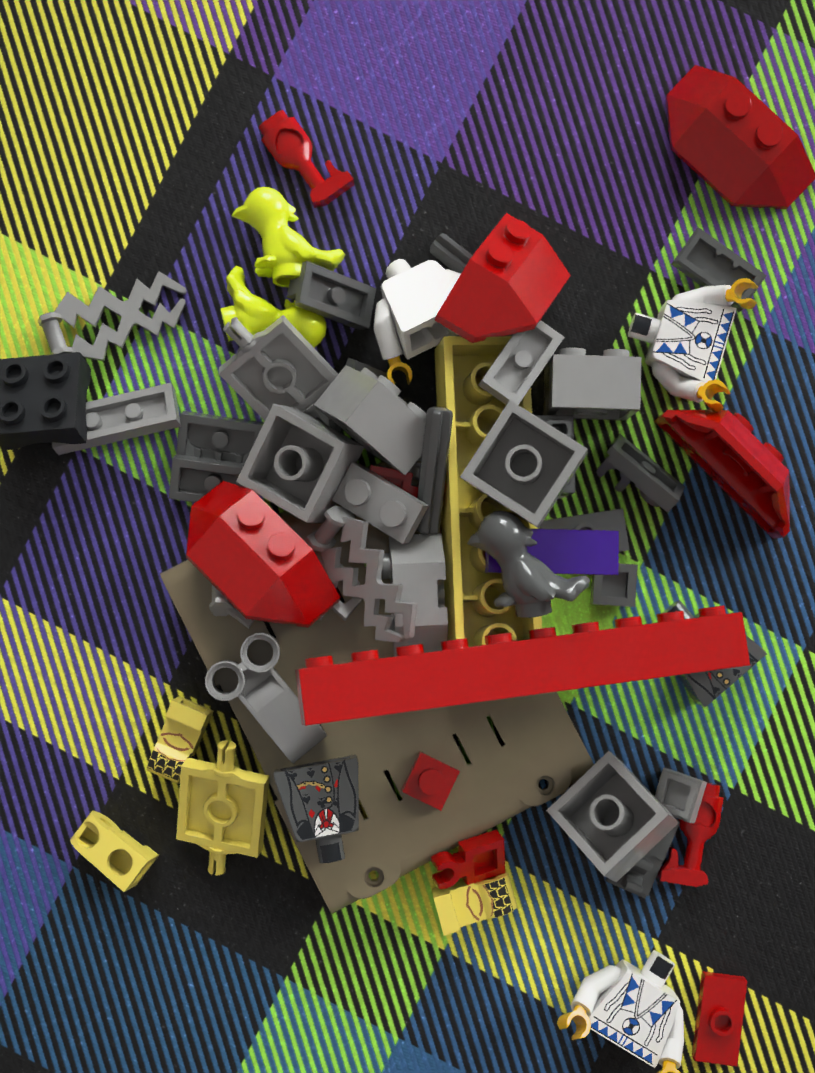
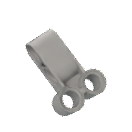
[205,632,328,764]

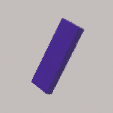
[485,529,619,575]

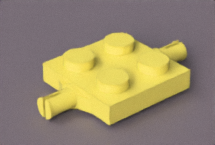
[176,740,270,876]

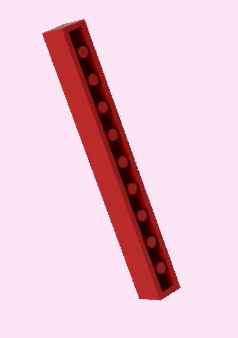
[295,605,750,726]

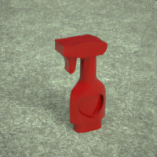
[259,110,355,208]
[656,783,724,887]

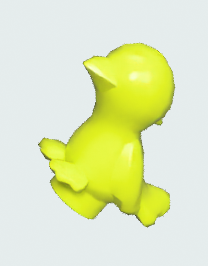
[231,187,345,287]
[220,265,327,348]

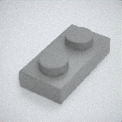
[478,320,565,405]
[332,462,429,544]

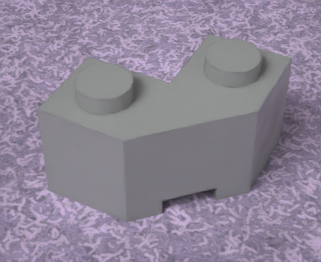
[382,533,448,657]

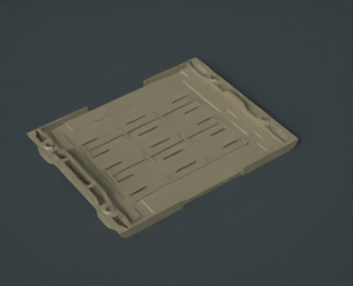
[160,461,594,914]

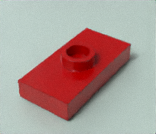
[692,971,747,1067]

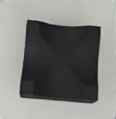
[0,352,91,450]

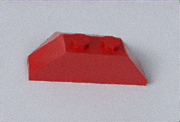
[665,65,815,209]
[434,213,571,343]
[654,410,790,539]
[186,481,341,628]

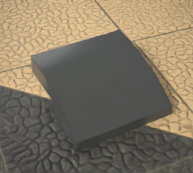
[169,411,264,502]

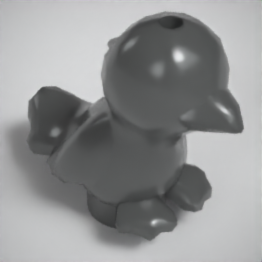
[467,511,590,618]

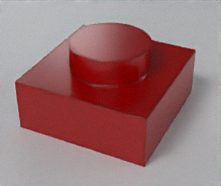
[401,751,460,811]

